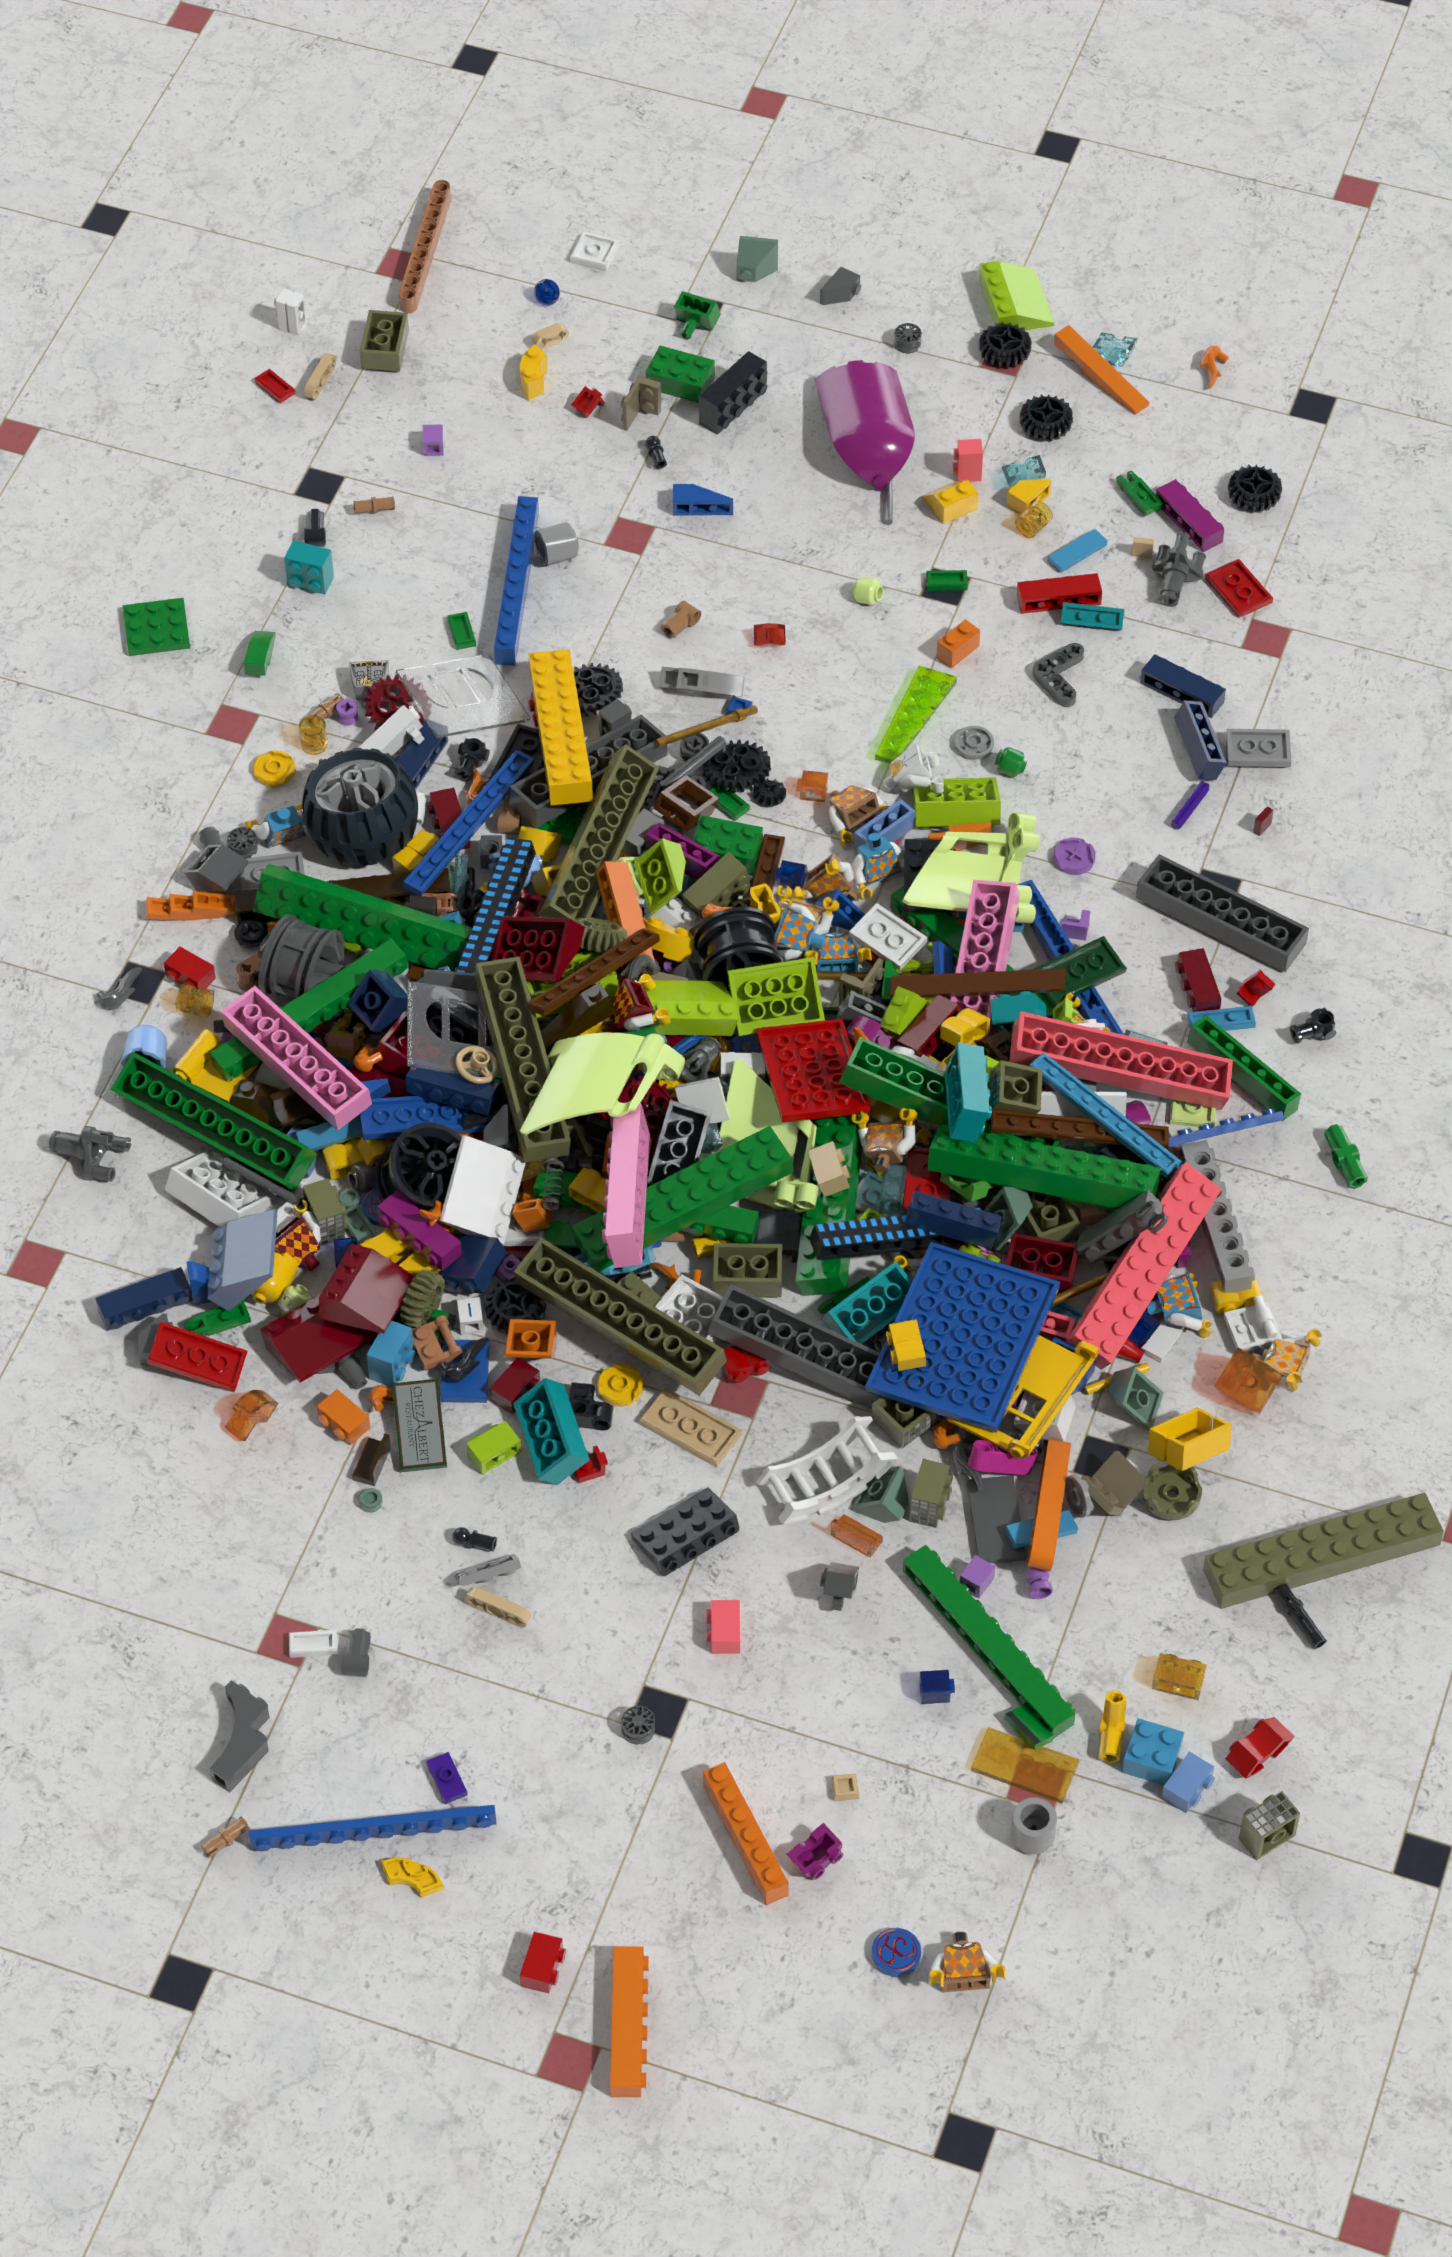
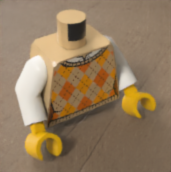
[777,885,839,935]
[1252,1328,1322,1392]

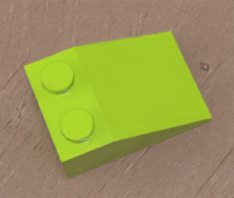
[634,838,686,915]

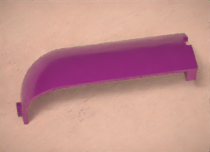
[814,360,915,491]

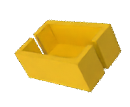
[1148,1407,1232,1471]

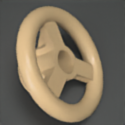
[455,1046,499,1084]

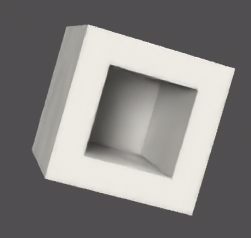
[457,1297,484,1335]

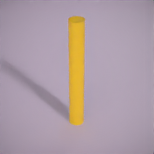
[1084,1362,1150,1395]

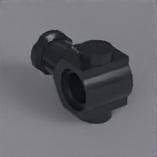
[454,738,490,781]
[457,889,486,922]
[1290,1007,1337,1044]
[556,1148,603,1173]

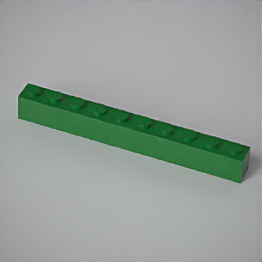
[890,885,1057,1019]
[210,939,408,1082]
[534,1166,759,1244]
[903,1545,1076,1738]

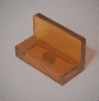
[831,1514,883,1558]

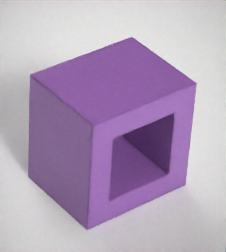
[495,1254,521,1284]

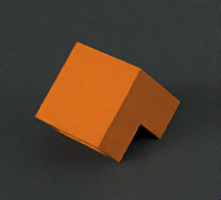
[512,1198,554,1233]

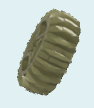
[573,917,628,953]
[400,1269,445,1329]

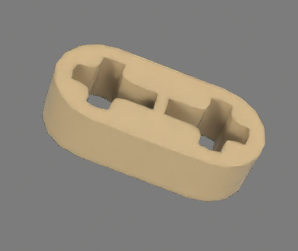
[532,323,569,350]

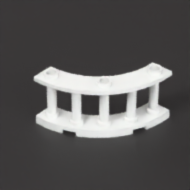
[756,1416,898,1525]

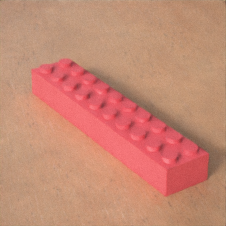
[1009,1012,1233,1110]
[1065,1162,1222,1370]

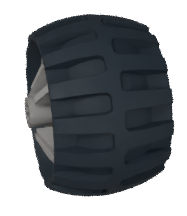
[302,748,418,866]

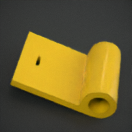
[172,1029,258,1103]

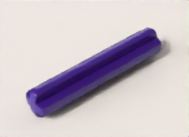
[1171,781,1210,829]

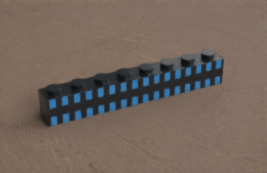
[454,837,536,973]
[809,1207,983,1260]

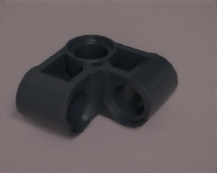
[569,1382,614,1431]

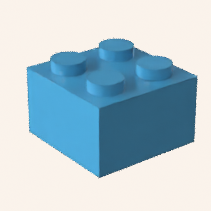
[367,1321,416,1387]
[1122,1718,1184,1785]

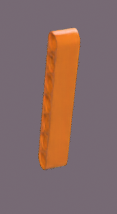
[1027,1438,1071,1572]

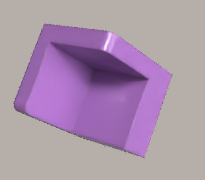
[423,424,444,456]
[1061,910,1091,941]
[959,1556,995,1599]

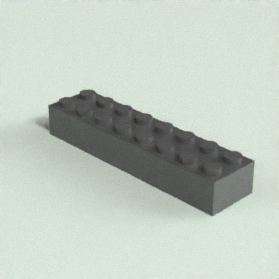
[510,715,668,828]
[1136,854,1309,973]
[708,1284,882,1408]

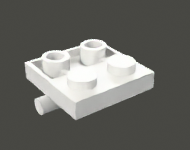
[1224,1296,1283,1354]

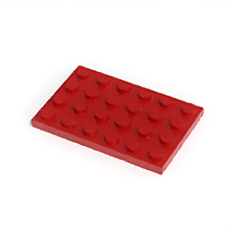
[756,1019,870,1123]

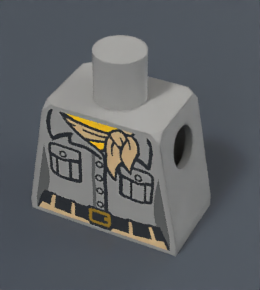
[349,660,390,704]

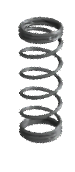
[542,1160,564,1211]

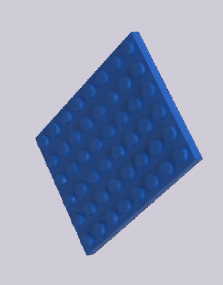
[865,1242,1060,1433]

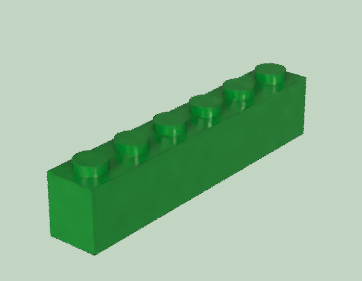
[1187,1015,1301,1121]

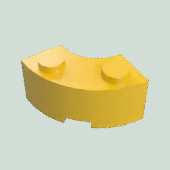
[520,344,548,401]
[643,917,695,962]

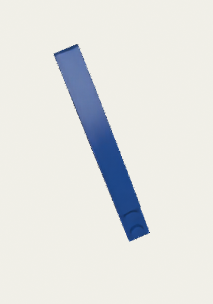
[1016,880,1124,1035]

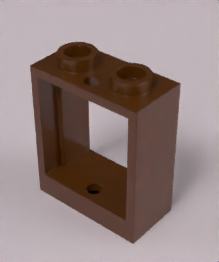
[653,775,719,832]

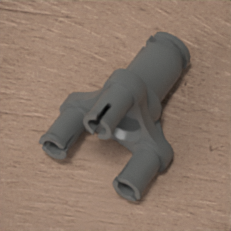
[1152,532,1206,607]
[661,1037,721,1083]
[49,1126,132,1182]

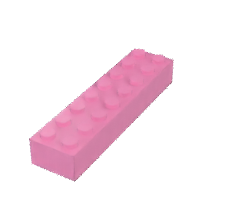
[944,879,1020,1049]
[221,986,372,1130]
[602,1103,650,1268]

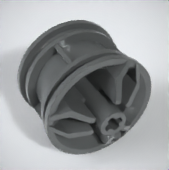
[258,914,345,999]

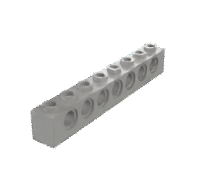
[1180,1140,1255,1293]

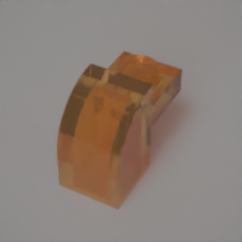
[225,1390,279,1441]

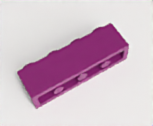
[1156,479,1224,552]
[644,823,720,880]
[377,1191,461,1271]

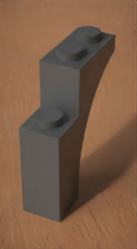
[210,1680,270,1792]

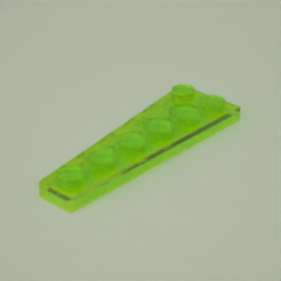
[875,665,957,764]

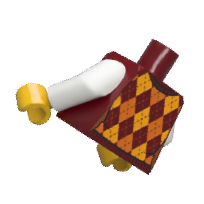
[607,974,671,1033]
[275,1200,321,1271]

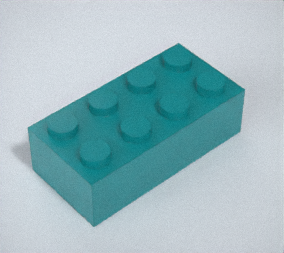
[944,1042,992,1143]
[821,1261,912,1345]
[513,1378,589,1485]

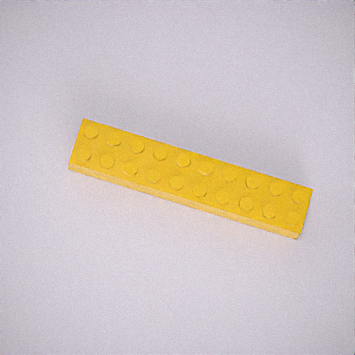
[528,649,593,805]

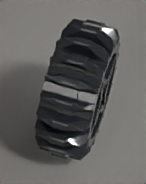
[979,322,1032,369]
[1019,394,1073,442]
[1228,464,1282,513]
[484,1277,546,1335]

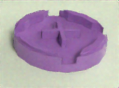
[1053,837,1096,875]

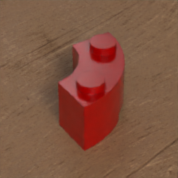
[1225,1717,1295,1779]

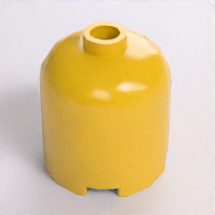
[250,1252,299,1304]

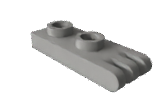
[455,1554,521,1586]

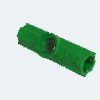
[1324,1124,1368,1189]

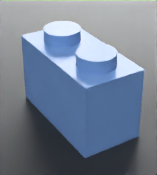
[1161,1751,1215,1813]

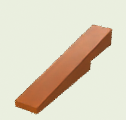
[1054,325,1149,415]

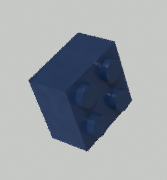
[347,969,411,1033]

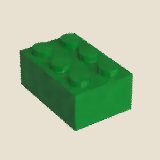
[645,345,715,403]
[693,815,763,875]

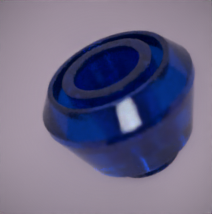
[534,279,560,306]

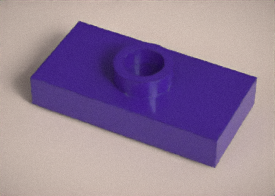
[426,1752,468,1804]

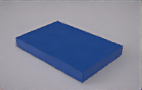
[440,1340,490,1403]

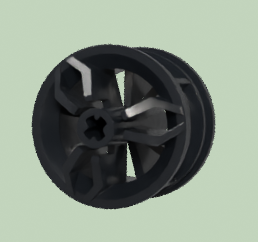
[693,907,783,993]
[375,1122,462,1210]

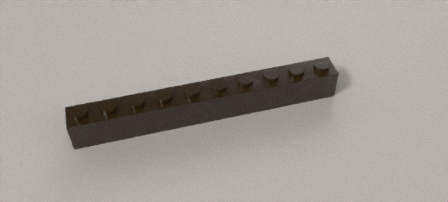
[234,868,451,924]

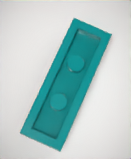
[1061,602,1125,630]

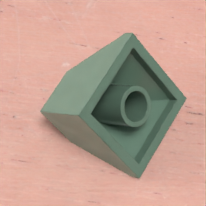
[736,236,778,282]
[983,1187,1033,1250]
[1108,1367,1164,1431]
[851,1466,909,1523]

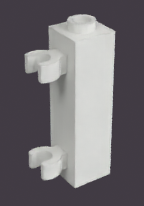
[358,705,425,755]

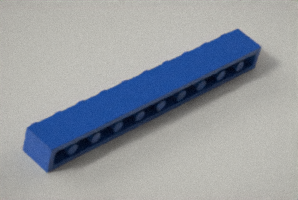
[494,496,539,666]

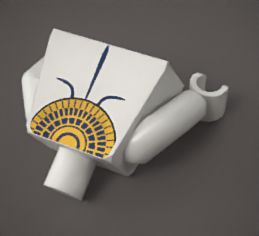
[883,743,944,793]

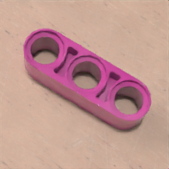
[968,1440,1037,1475]

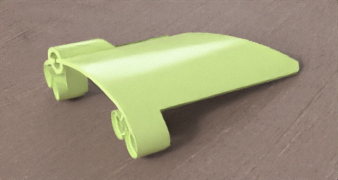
[902,813,1040,924]
[520,1033,686,1136]
[698,1059,819,1213]

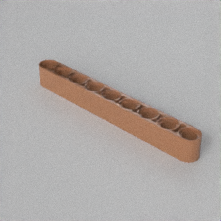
[399,180,451,313]

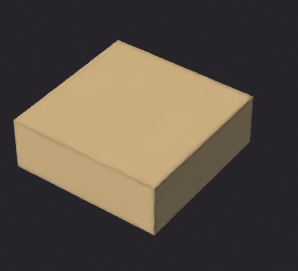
[1132,537,1154,558]
[832,1773,859,1802]

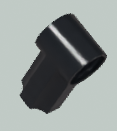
[304,509,326,546]

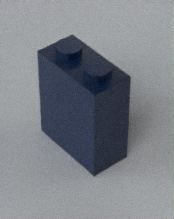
[439,1235,507,1294]

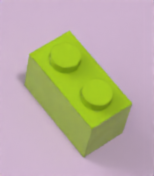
[880,986,927,1037]
[466,1421,521,1475]

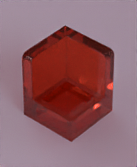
[754,623,786,646]

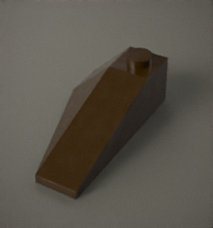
[541,982,617,1054]
[232,1079,324,1130]

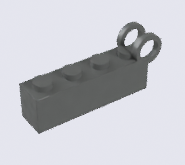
[1077,1190,1168,1264]

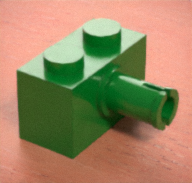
[674,291,721,339]

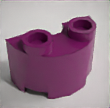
[786,1822,843,1880]

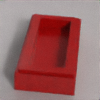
[254,368,295,404]

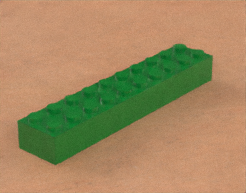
[253,864,473,972]
[839,1037,1060,1147]
[110,1052,317,1193]
[795,1114,862,1296]
[928,1124,1161,1209]
[571,1125,794,1272]

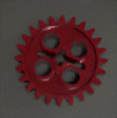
[363,674,431,730]
[618,1075,678,1141]

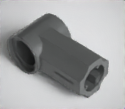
[342,1628,371,1677]

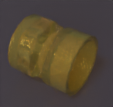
[1015,500,1053,538]
[299,715,328,755]
[176,984,214,1018]

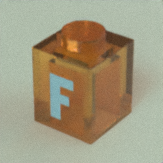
[797,770,828,802]

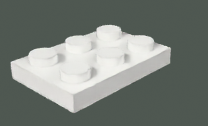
[849,903,927,970]

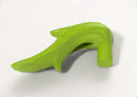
[895,942,934,974]

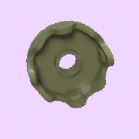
[1143,1464,1202,1520]

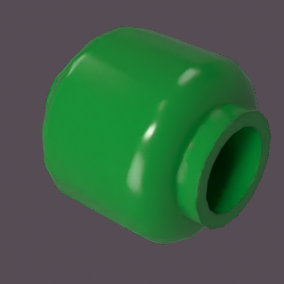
[994,747,1027,777]

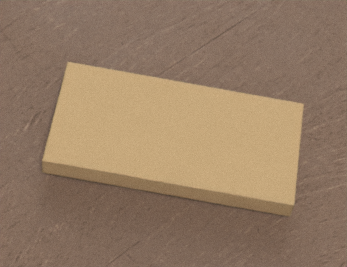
[639,1387,742,1468]

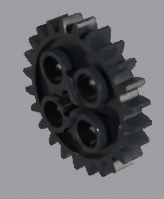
[574,663,623,717]
[703,739,771,793]

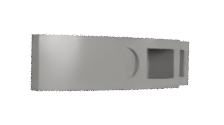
[659,667,745,697]

